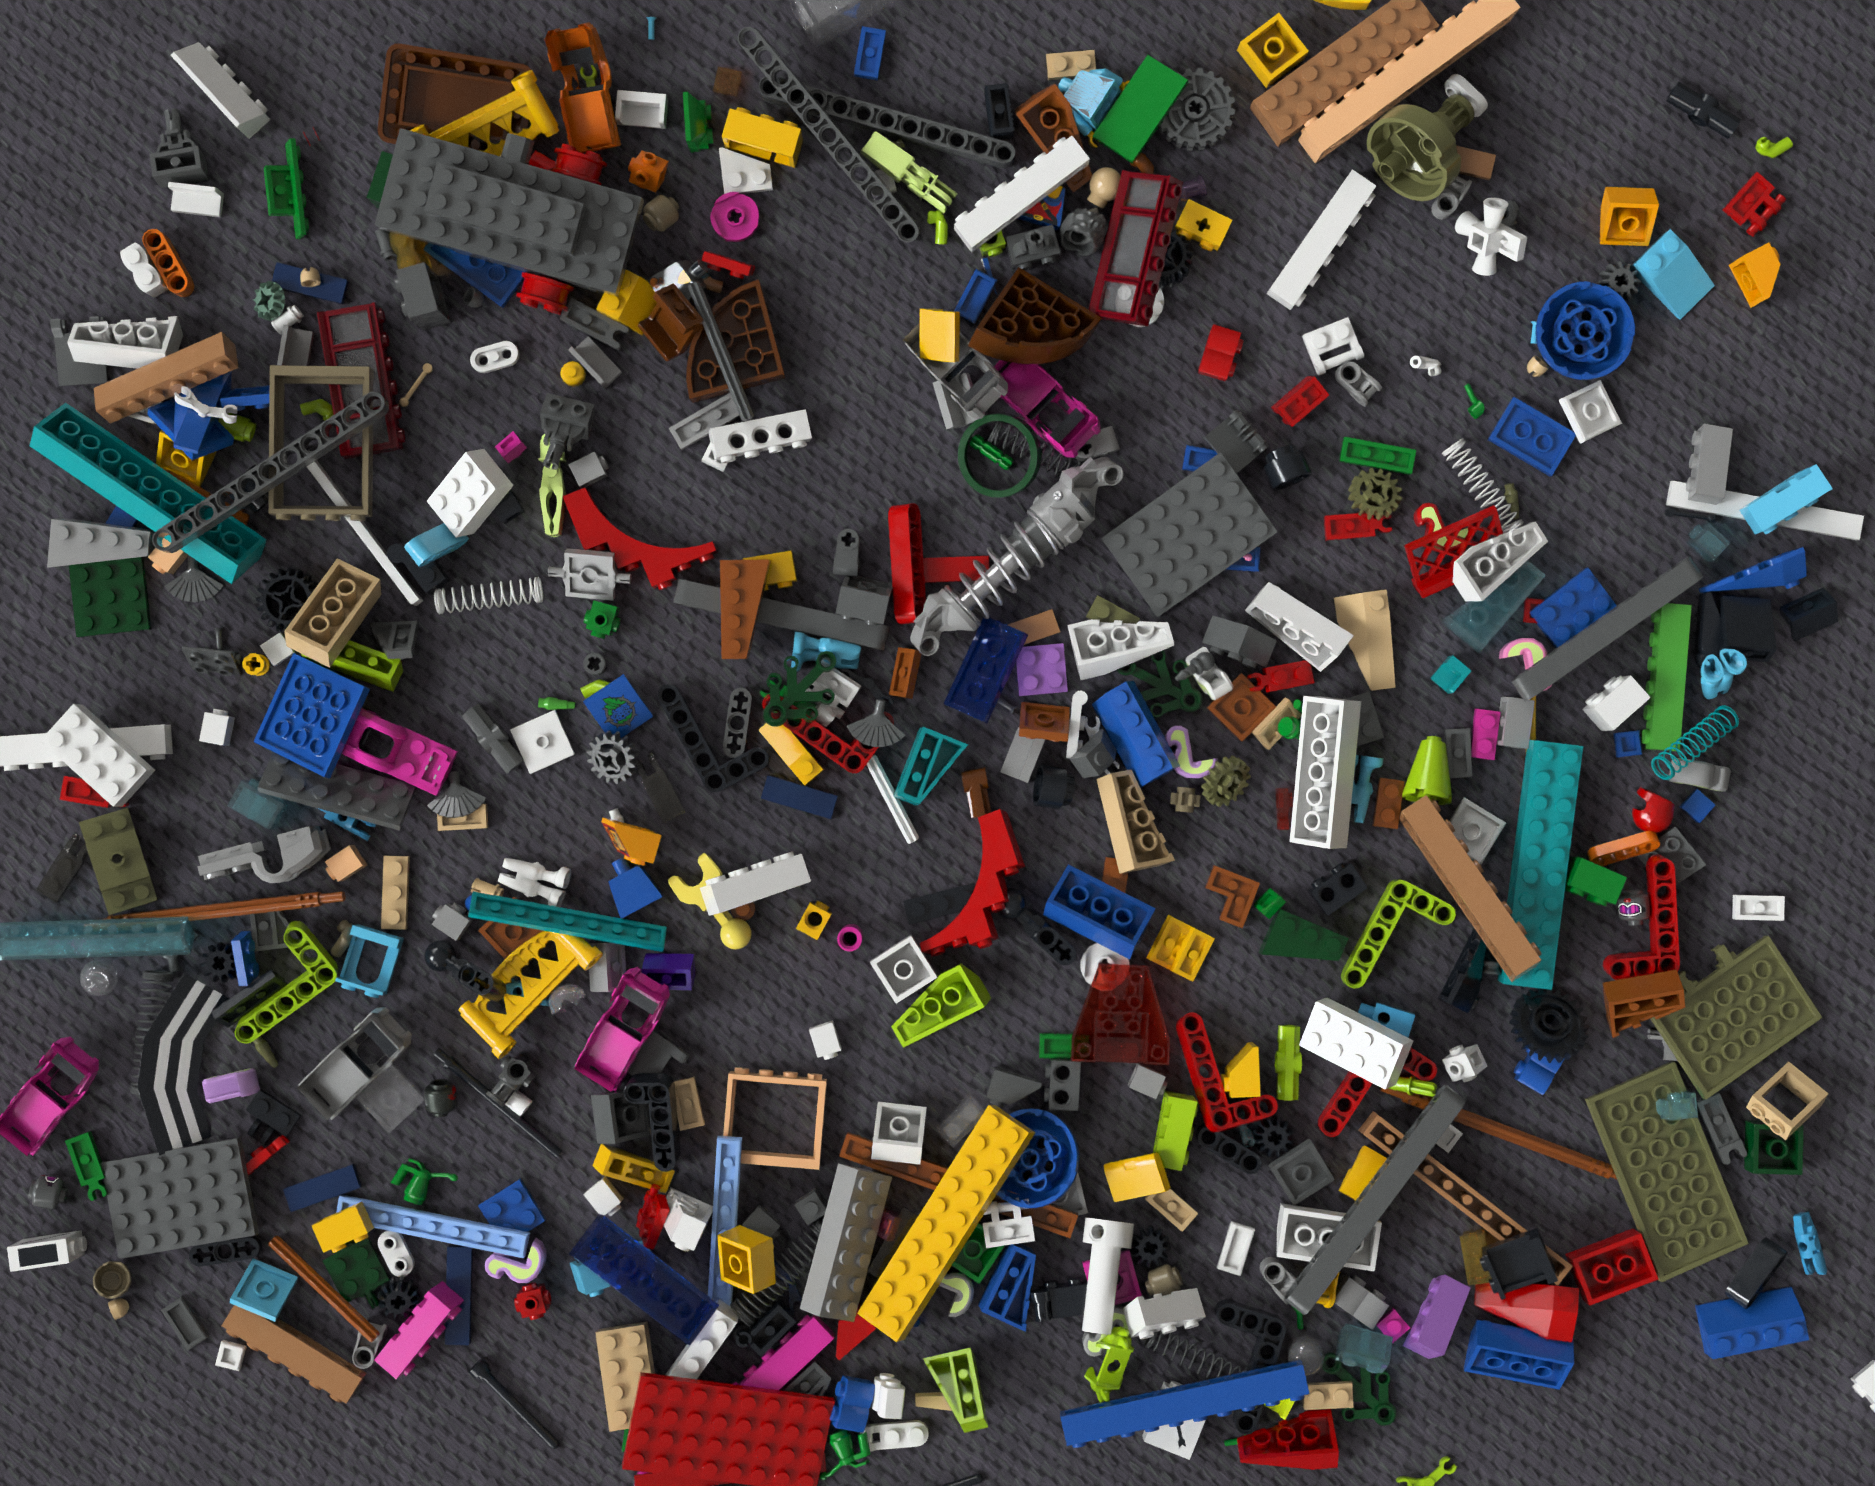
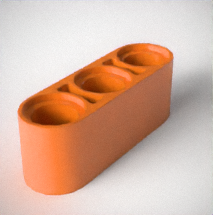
[142,229,194,297]

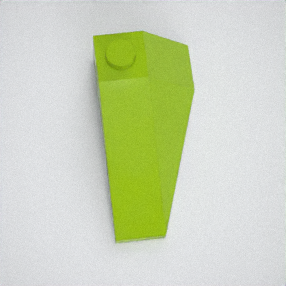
[891,964,991,1048]

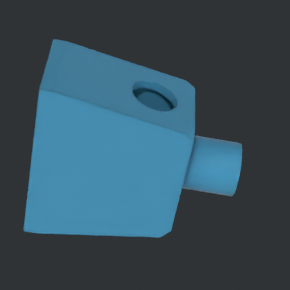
[1358,1002,1415,1038]

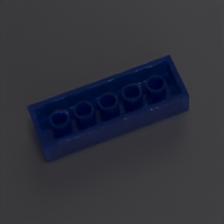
[569,1214,719,1346]

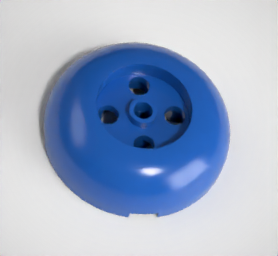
[1535,281,1635,380]
[997,1109,1079,1208]

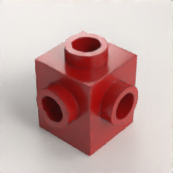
[514,1282,552,1320]

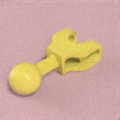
[668,853,751,950]

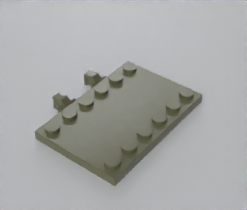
[1650,936,1822,1099]

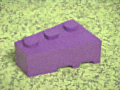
[1403,1274,1471,1359]

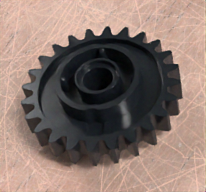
[1509,988,1589,1063]

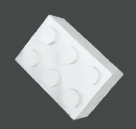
[427,449,513,538]

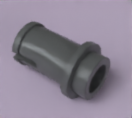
[374,229,399,261]

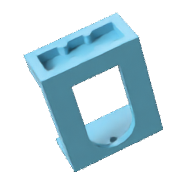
[335,924,404,998]

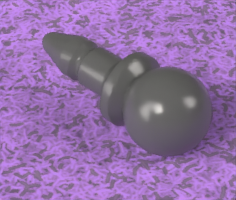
[1175,652,1215,681]

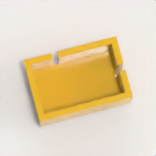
[722,107,803,168]

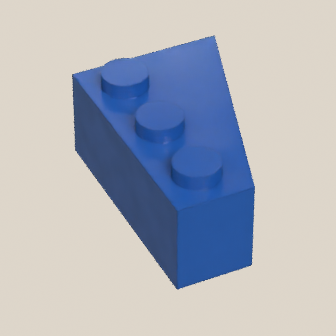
[978,1243,1036,1332]

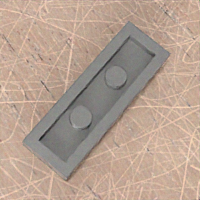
[669,393,740,450]

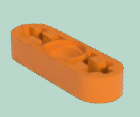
[1587,831,1660,866]

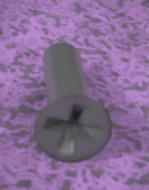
[213,627,224,649]
[995,696,1017,715]

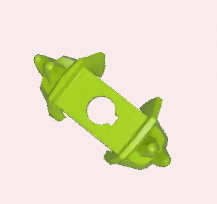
[1084,1326,1134,1403]

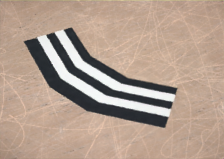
[137,973,229,1156]

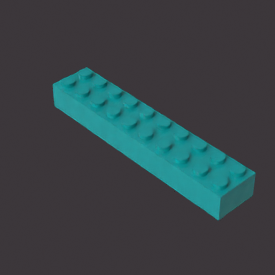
[30,402,266,584]
[1497,740,1583,990]

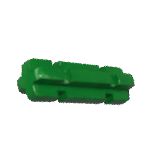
[969,434,1014,470]

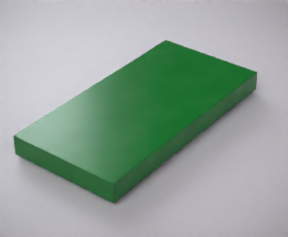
[1092,55,1189,164]

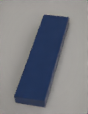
[445,1245,473,1345]

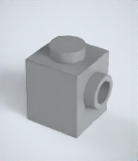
[432,902,474,941]

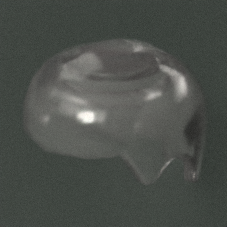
[80,957,119,996]
[548,983,586,1015]
[1287,1335,1325,1376]

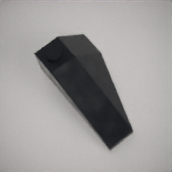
[1438,928,1486,1013]

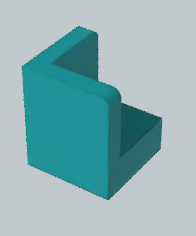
[1431,655,1471,694]

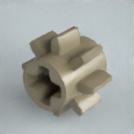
[1170,787,1201,813]

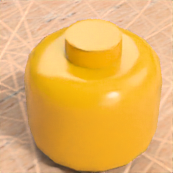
[560,361,586,387]

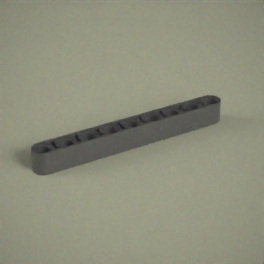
[1511,556,1704,702]
[673,579,889,651]

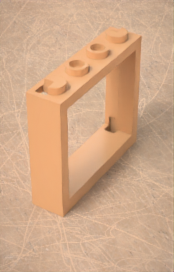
[723,1067,827,1170]

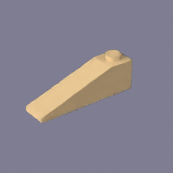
[1334,589,1396,691]

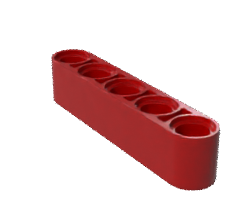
[888,503,926,624]

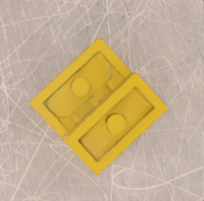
[920,308,960,362]
[1146,915,1215,982]
[1338,1145,1387,1201]

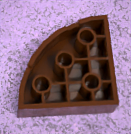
[968,267,1102,364]
[686,279,786,403]

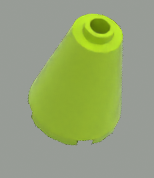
[1402,736,1452,805]

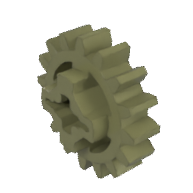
[1348,468,1402,520]
[1201,755,1251,807]

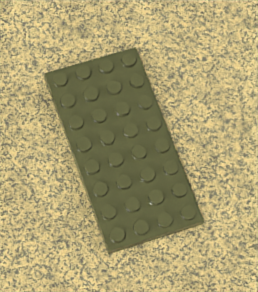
[1585,1061,1749,1282]

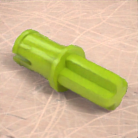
[1389,1076,1437,1097]

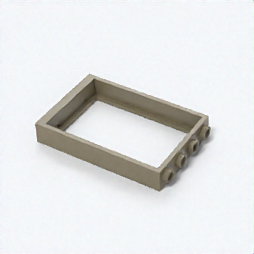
[268,365,374,521]

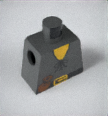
[647,260,708,306]

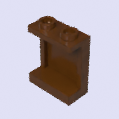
[638,283,704,361]

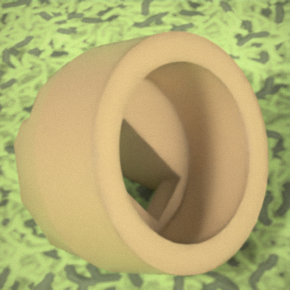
[300,267,321,287]
[1527,355,1549,377]
[108,1298,129,1320]

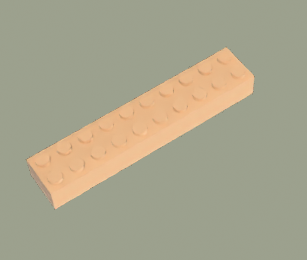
[1298,0,1521,164]

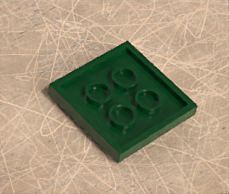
[69,557,151,638]

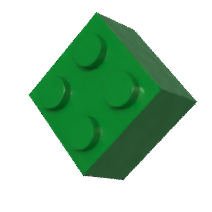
[1565,856,1627,907]

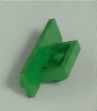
[263,138,309,239]

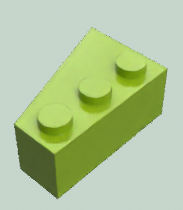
[1153,1091,1198,1171]

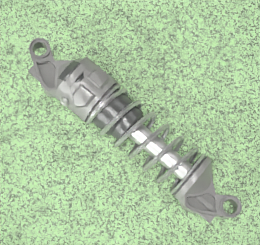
[910,457,1123,656]

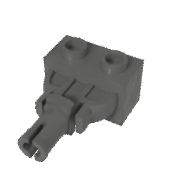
[149,108,209,188]
[1005,225,1060,271]
[540,393,595,470]

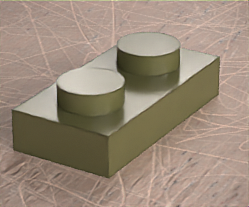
[1086,595,1140,624]

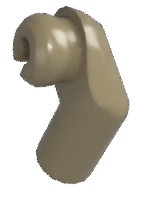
[330,920,353,957]

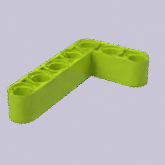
[1341,879,1456,989]
[235,921,338,1044]

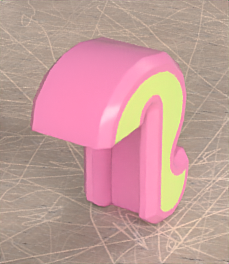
[1499,638,1552,691]

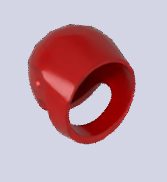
[1632,787,1675,833]

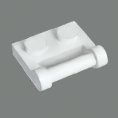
[1302,317,1364,376]

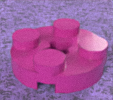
[710,192,760,242]

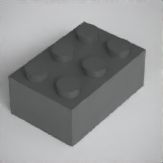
[394,262,451,331]

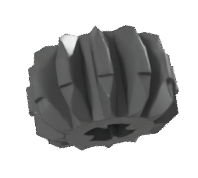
[1597,261,1641,301]

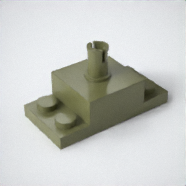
[79,808,158,916]

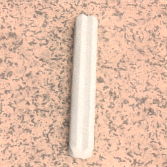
[866,755,919,844]

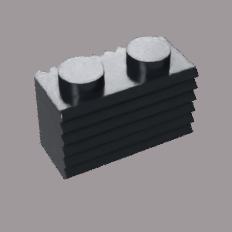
[984,83,1015,140]

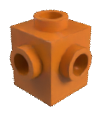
[628,150,669,193]

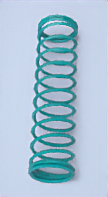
[1651,705,1739,780]

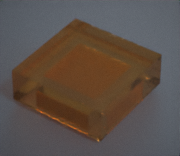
[713,66,742,97]

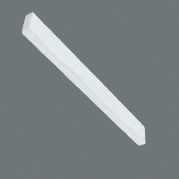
[307,450,423,606]
[1666,481,1864,541]

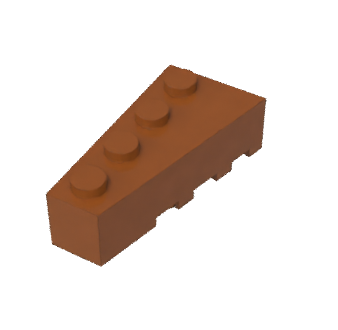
[720,559,772,659]

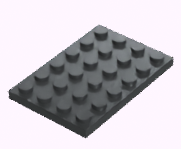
[1101,452,1278,617]
[101,1137,259,1259]

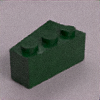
[1258,909,1349,961]

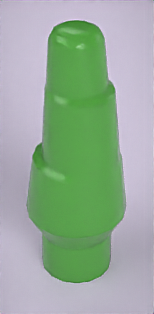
[538,697,575,710]

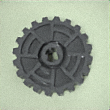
[1159,68,1235,152]

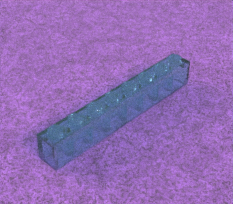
[0,917,195,960]

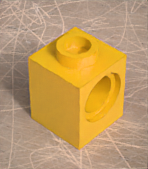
[796,900,832,940]

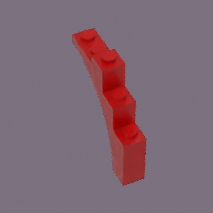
[563,488,718,590]
[919,809,1025,956]

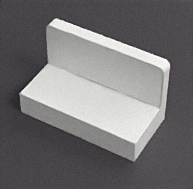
[168,182,224,218]

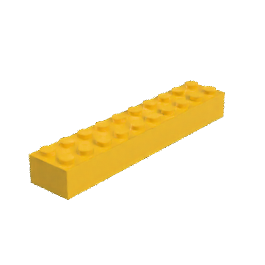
[857,1105,1036,1342]

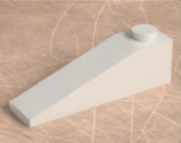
[1453,522,1548,601]
[1068,619,1174,680]

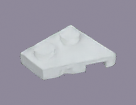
[719,147,773,194]

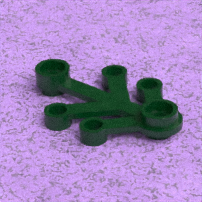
[1117,650,1202,718]
[763,651,836,727]
[1320,1352,1396,1426]

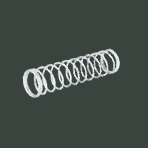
[1442,438,1524,534]
[434,577,543,615]

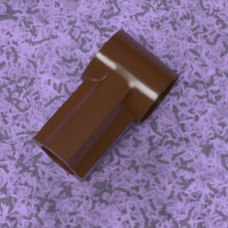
[961,767,991,818]

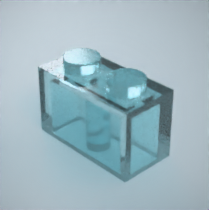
[227,778,290,830]
[1335,1324,1393,1373]

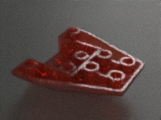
[1071,964,1170,1065]

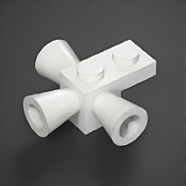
[1455,198,1527,276]

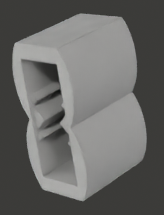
[1335,1274,1389,1330]

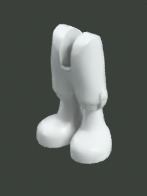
[498,858,571,907]

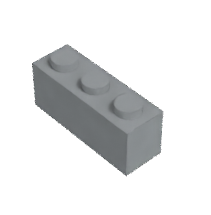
[1686,424,1733,505]

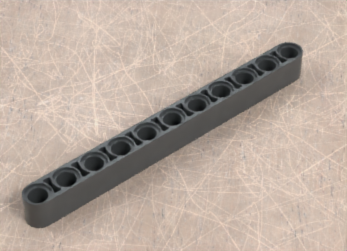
[738,27,921,242]
[759,76,1015,169]
[152,392,389,553]
[1284,1084,1466,1315]

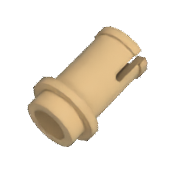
[471,878,504,897]

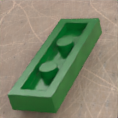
[1339,437,1416,475]

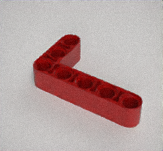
[762,694,894,773]
[1603,854,1680,980]
[1176,1012,1278,1132]
[1318,1048,1437,1137]

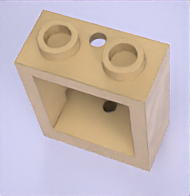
[1746,1062,1828,1140]

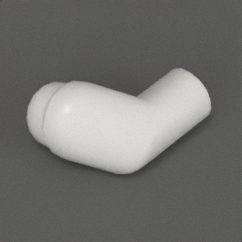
[1410,356,1442,376]

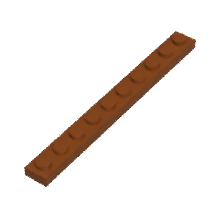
[839,1132,1078,1238]

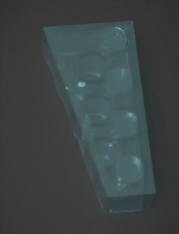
[1441,560,1546,653]

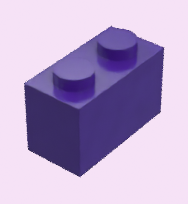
[641,953,696,990]

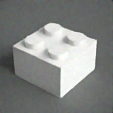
[1582,675,1651,731]
[870,934,938,1003]
[871,1102,927,1164]

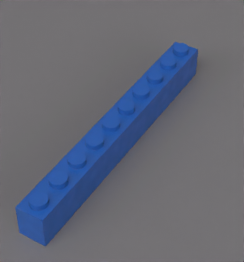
[1060,1360,1310,1448]

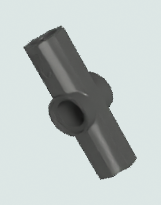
[462,703,524,774]

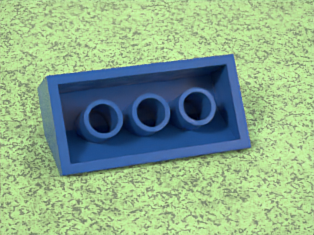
[1092,681,1180,788]
[1043,864,1156,959]
[1695,1286,1809,1359]
[1464,1320,1574,1390]

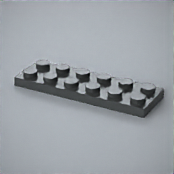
[258,752,416,831]

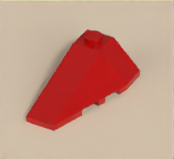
[1474,1280,1579,1343]
[1237,1409,1339,1470]

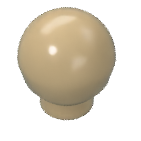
[1087,167,1121,209]

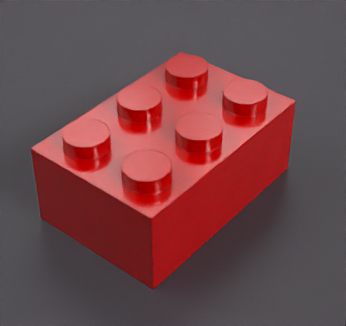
[1565,1228,1658,1306]

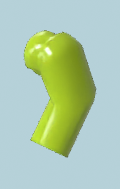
[1755,137,1793,158]

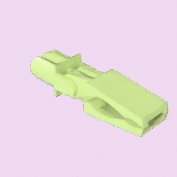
[860,132,958,213]
[538,434,566,537]

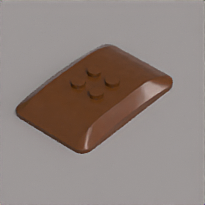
[378,43,532,150]

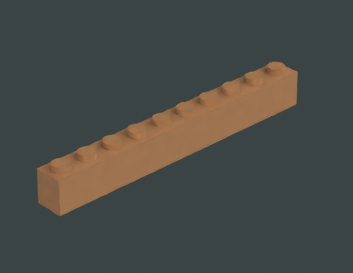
[1358,1111,1573,1286]

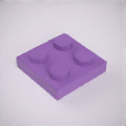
[1015,643,1068,696]

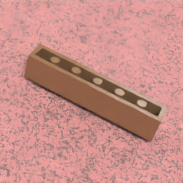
[94,332,238,424]
[222,1305,367,1404]

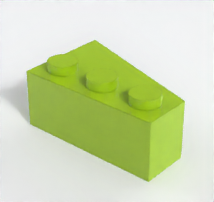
[923,1348,988,1433]

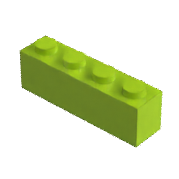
[302,640,403,692]

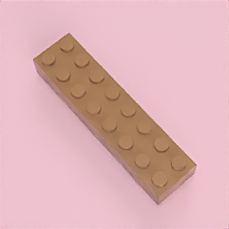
[1250,0,1439,147]
[1399,795,1542,982]

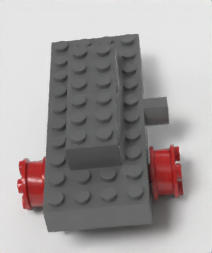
[375,128,644,315]

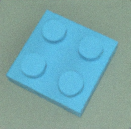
[230,1258,298,1322]

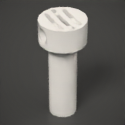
[1082,1217,1134,1335]

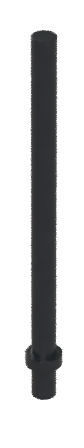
[433,1048,562,1158]

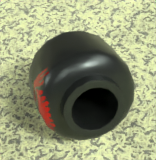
[424,1079,456,1117]

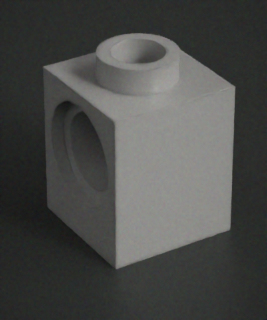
[568,452,609,488]
[1128,1063,1167,1099]

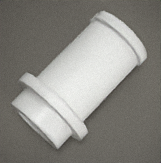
[271,305,304,334]

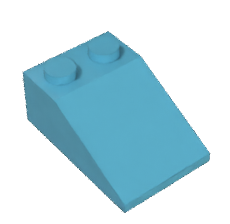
[1630,229,1715,320]

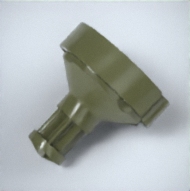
[1367,94,1475,201]

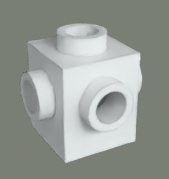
[1442,1044,1487,1082]

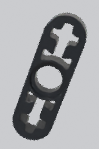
[189,1236,262,1267]

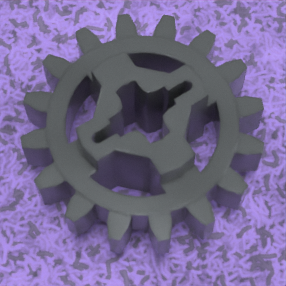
[587,730,639,784]

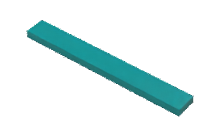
[468,892,667,952]

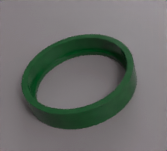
[958,414,1042,498]

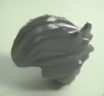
[1060,208,1108,256]

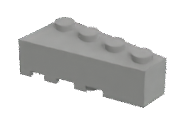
[47,518,155,568]

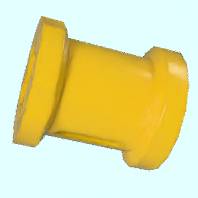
[242,653,270,676]

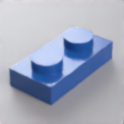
[854,26,886,80]
[231,931,259,986]

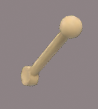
[399,363,433,407]

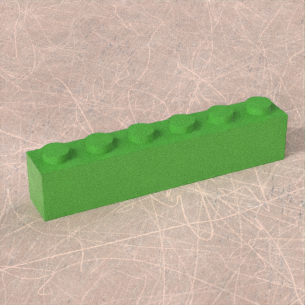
[1641,603,1692,752]

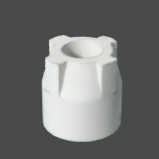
[810,702,837,727]
[505,1091,533,1117]

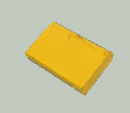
[1104,1152,1171,1202]

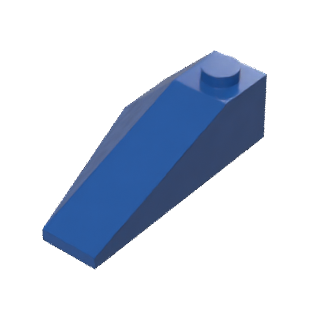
[174,371,232,454]
[1699,547,1807,593]

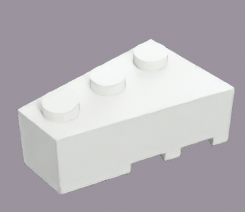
[1123,1288,1206,1339]

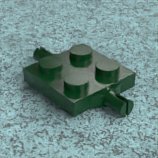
[323,1238,390,1309]

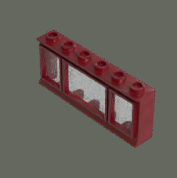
[1089,170,1183,327]
[317,302,406,459]

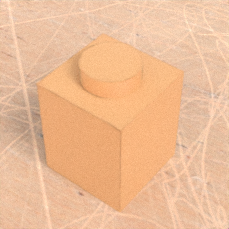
[148,538,188,574]
[325,845,367,882]

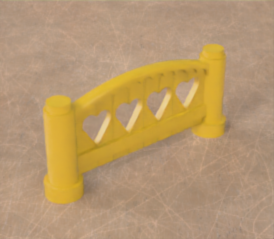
[410,70,559,157]
[458,931,603,1059]

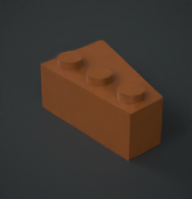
[1602,970,1685,1038]

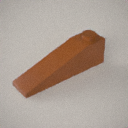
[1014,83,1092,192]

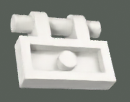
[805,660,861,719]
[983,1197,1035,1248]

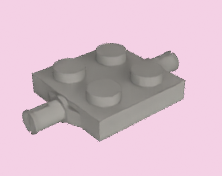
[548,548,632,601]

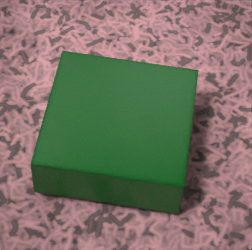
[1253,888,1286,919]

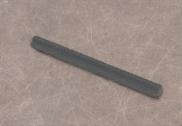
[688,281,754,421]

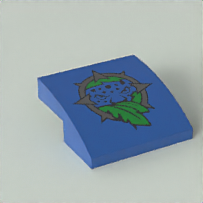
[583,674,653,738]

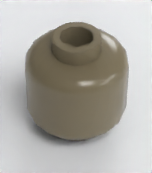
[642,195,679,232]
[1145,1264,1183,1296]

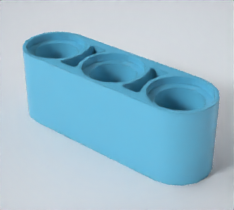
[404,523,469,567]

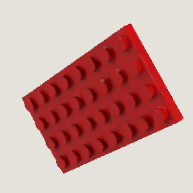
[622,1372,835,1486]

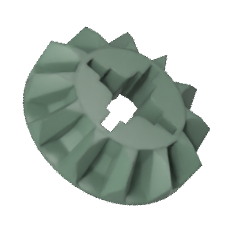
[253,281,285,321]

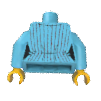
[1058,68,1129,148]

